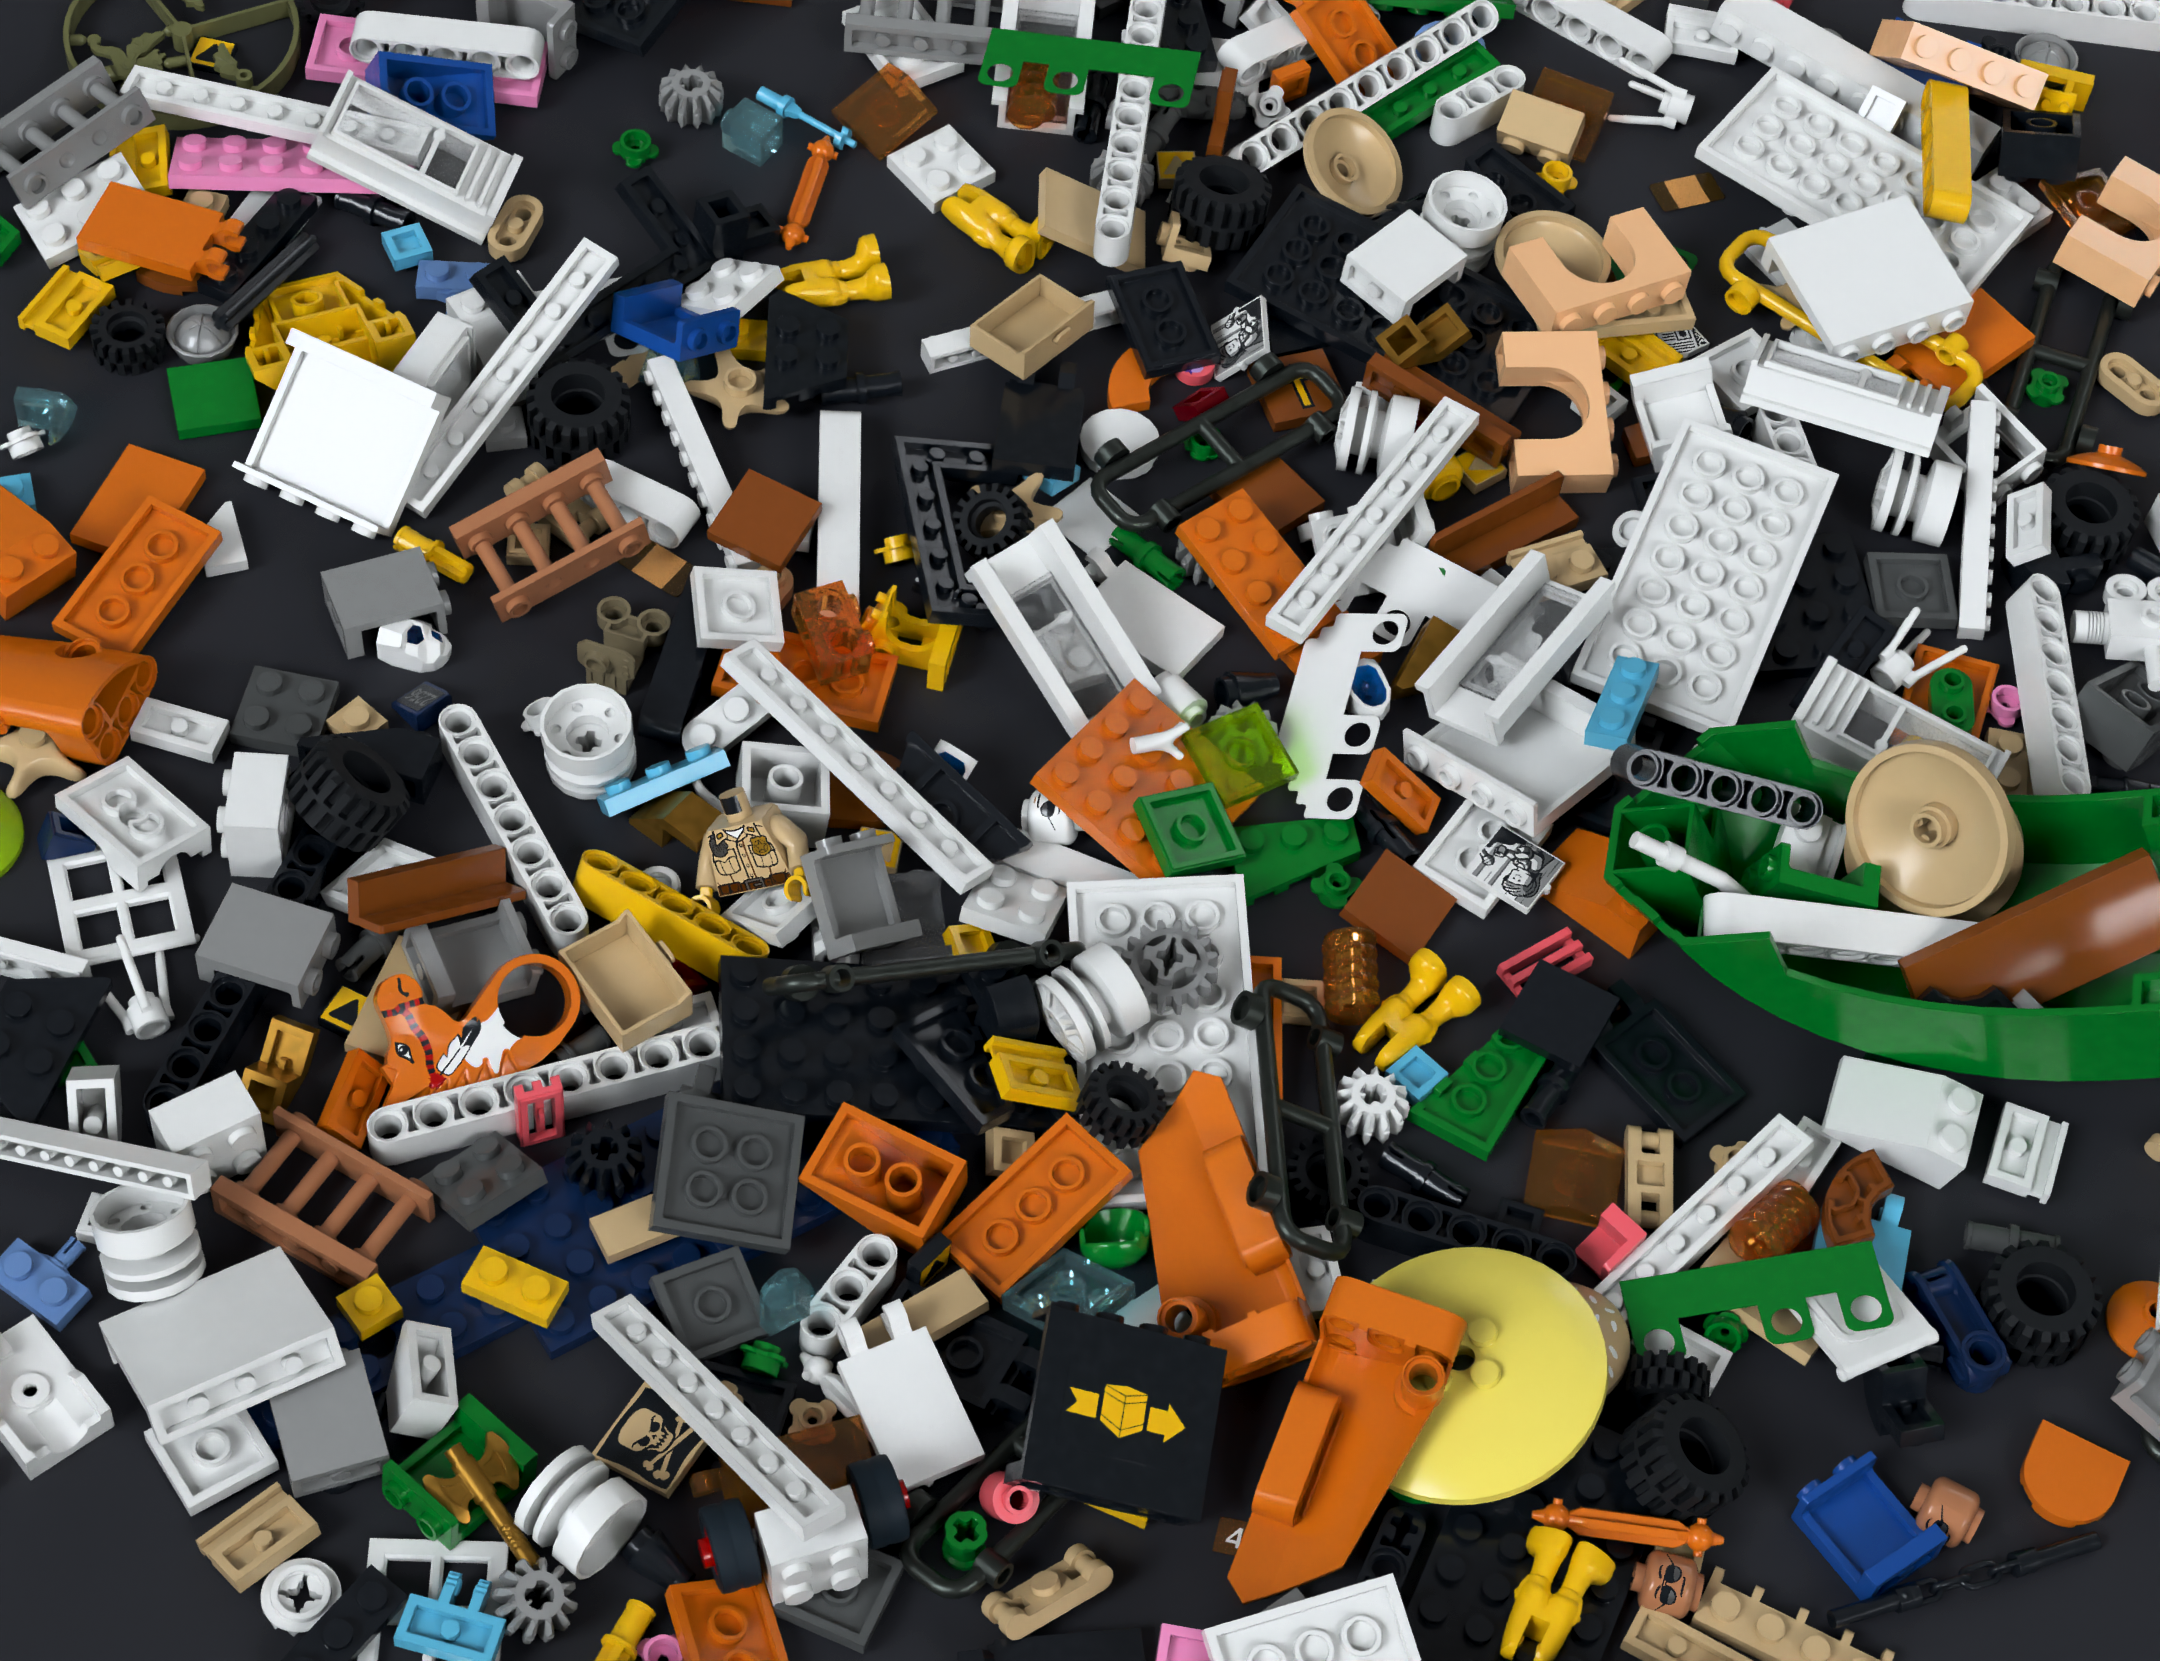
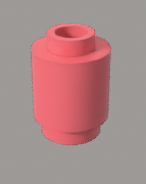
[979,1471,1040,1524]

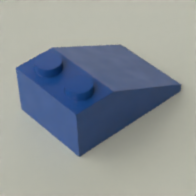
[365,51,496,140]

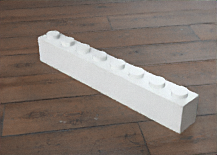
[1709,0,2001,177]

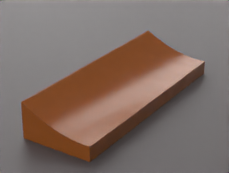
[1898,847,2160,1004]

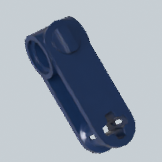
[1903,1259,2012,1394]

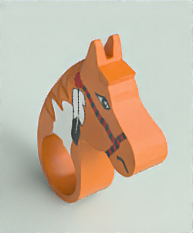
[373,954,580,1107]

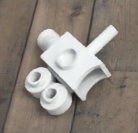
[2070,574,2160,692]

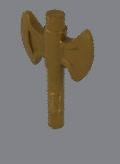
[422,1431,540,1569]

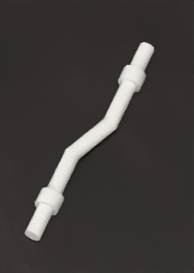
[1629,831,1752,895]

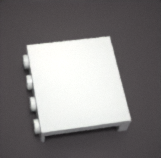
[1761,194,1974,362]
[232,328,451,539]
[1403,653,1635,838]
[99,1246,346,1446]

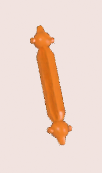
[779,135,838,251]
[1531,1497,1724,1558]

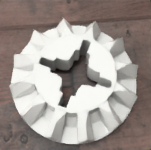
[261,1558,342,1637]

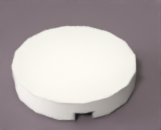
[1079,408,1159,480]

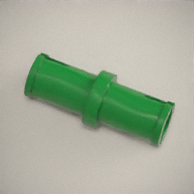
[1109,526,1186,591]

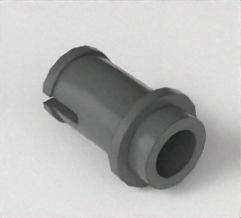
[550,1024,612,1063]

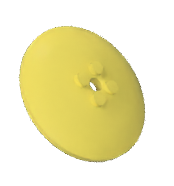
[1370,1247,1608,1505]

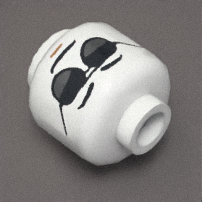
[1021,789,1084,846]

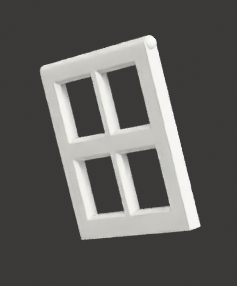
[47,844,200,966]
[357,1538,510,1661]

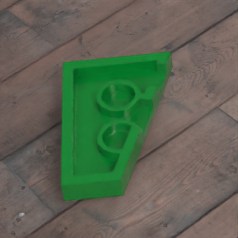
[1230,817,1361,907]

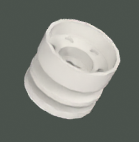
[1420,170,1508,273]
[1334,386,1420,478]
[1871,448,1963,547]
[540,683,637,800]
[1033,941,1150,1063]
[88,1185,206,1302]
[514,1445,647,1580]

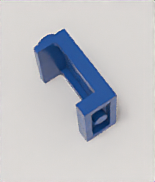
[610,279,740,362]
[1791,1451,1948,1601]

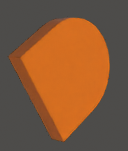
[2020,1419,2130,1528]

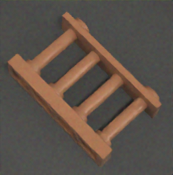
[449,447,651,623]
[210,1106,435,1289]

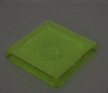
[1181,702,1299,809]

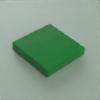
[166,357,262,440]
[1133,782,1247,877]

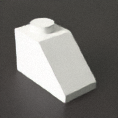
[66,1065,122,1142]
[386,1320,459,1439]

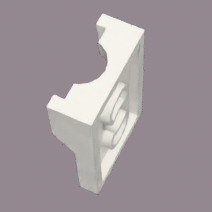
[55,756,212,892]
[0,1314,115,1481]

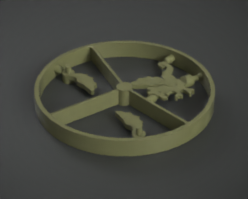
[63,0,301,130]

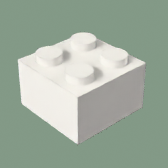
[736,741,830,848]
[216,752,295,878]
[148,1070,267,1194]

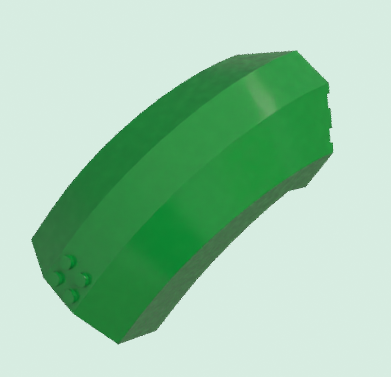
[1604,720,2160,1082]

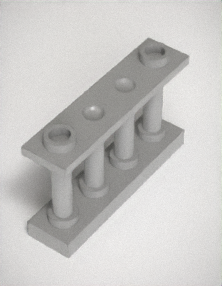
[844,0,1002,67]
[0,55,156,209]

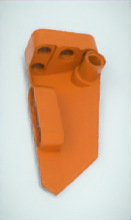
[0,635,158,766]
[1138,1070,1320,1389]
[1227,1276,1468,1605]

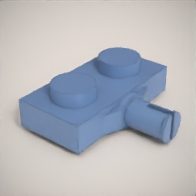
[415,260,490,315]
[0,1236,93,1332]

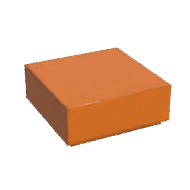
[1269,59,1311,103]

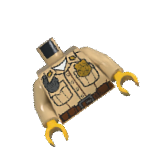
[691,787,811,914]

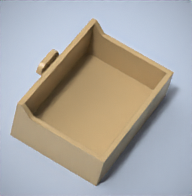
[970,274,1095,380]
[558,909,693,1053]

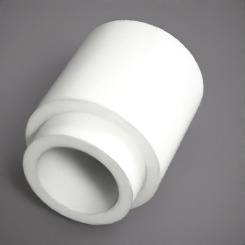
[1154,671,1208,730]

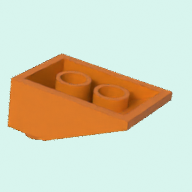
[0,485,77,621]
[1542,828,1658,959]
[798,1102,968,1254]

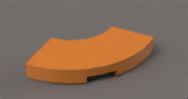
[1107,347,1166,412]

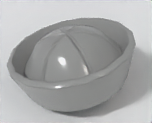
[2015,32,2079,88]
[166,304,238,365]

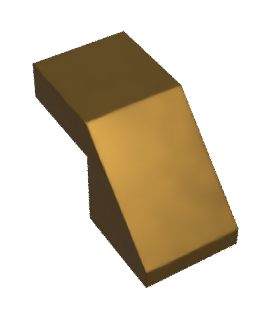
[1375,302,1473,369]
[629,791,723,853]
[241,1015,320,1126]

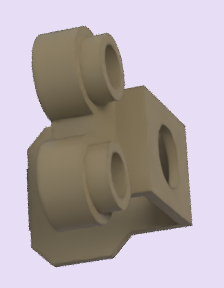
[577,596,671,696]

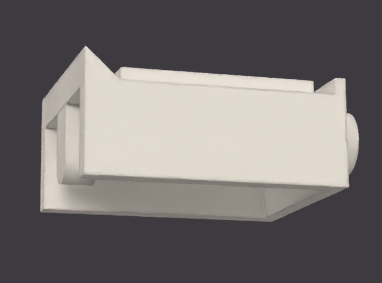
[393,312,477,423]
[1929,383,2047,506]

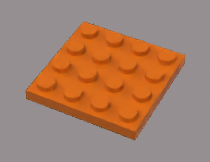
[1030,678,1264,879]

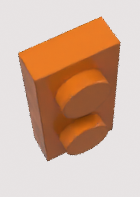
[1359,747,1441,835]
[316,1048,388,1150]

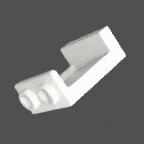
[1340,209,1468,324]
[1629,356,1733,473]

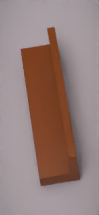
[1362,352,1522,468]
[1428,470,1579,576]
[347,844,526,934]

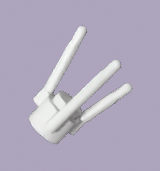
[1607,57,1695,130]
[1870,607,1968,693]
[105,934,175,1040]

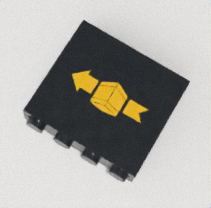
[1003,1301,1227,1526]

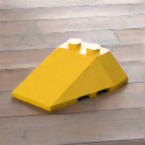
[245,271,417,390]

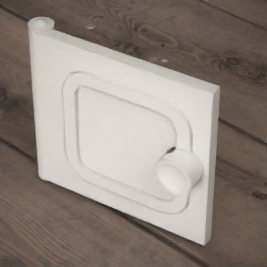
[1789,1265,1939,1382]

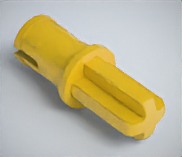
[393,525,474,584]
[594,1599,656,1661]

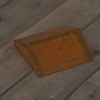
[831,62,938,161]
[1532,67,1615,163]
[2038,168,2137,236]
[1523,1128,1625,1228]

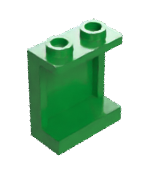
[1740,842,1881,910]
[382,1393,538,1551]

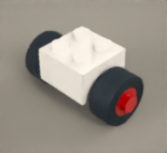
[697,1454,911,1606]

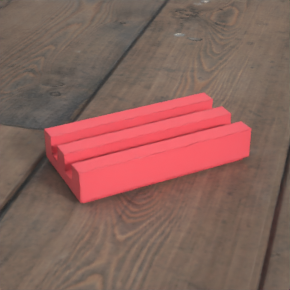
[1496,926,1594,998]
[513,1075,565,1147]

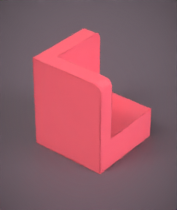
[1575,1203,1647,1281]

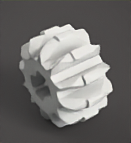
[1337,1066,1410,1145]

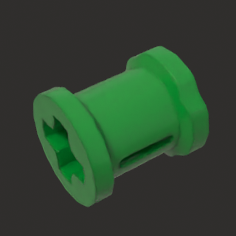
[942,1511,988,1571]

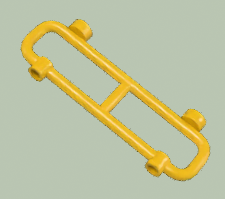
[1719,229,1983,412]

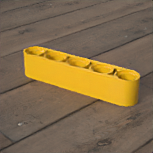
[1921,79,1972,224]
[572,849,770,983]

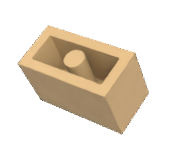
[1496,89,1585,165]

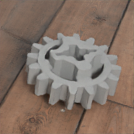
[1121,920,1218,1015]

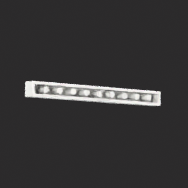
[920,290,1121,374]
[643,355,761,570]
[1957,400,2001,640]
[0,1117,212,1201]

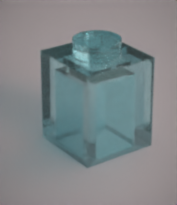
[720,97,783,167]

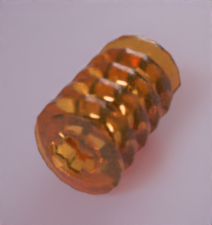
[1007,62,1060,130]
[1321,926,1380,1025]
[1728,1179,1821,1261]

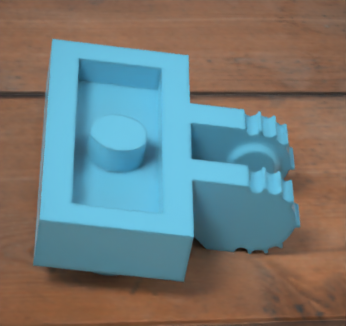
[393,1571,507,1661]

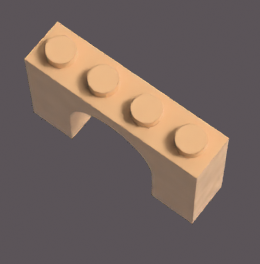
[1869,19,2049,111]
[2052,156,2160,308]
[1501,207,1692,331]
[1495,331,1619,494]

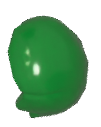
[1079,1208,1150,1270]

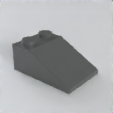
[2077,661,2160,772]

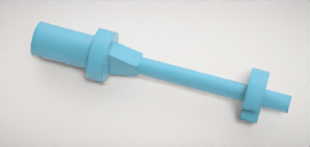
[756,86,857,150]

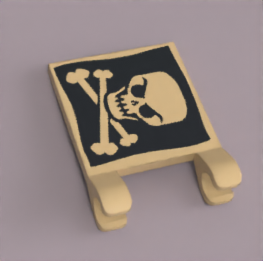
[592,1380,744,1499]

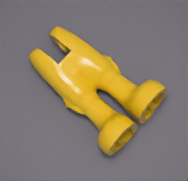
[941,183,1055,274]
[776,233,892,307]
[1352,948,1481,1072]
[1500,1526,1616,1661]

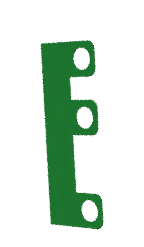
[978,28,1201,108]
[1619,1241,1894,1357]

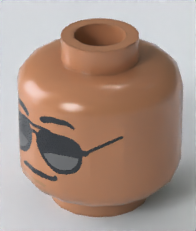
[1909,1476,1985,1548]
[1629,1550,1705,1620]

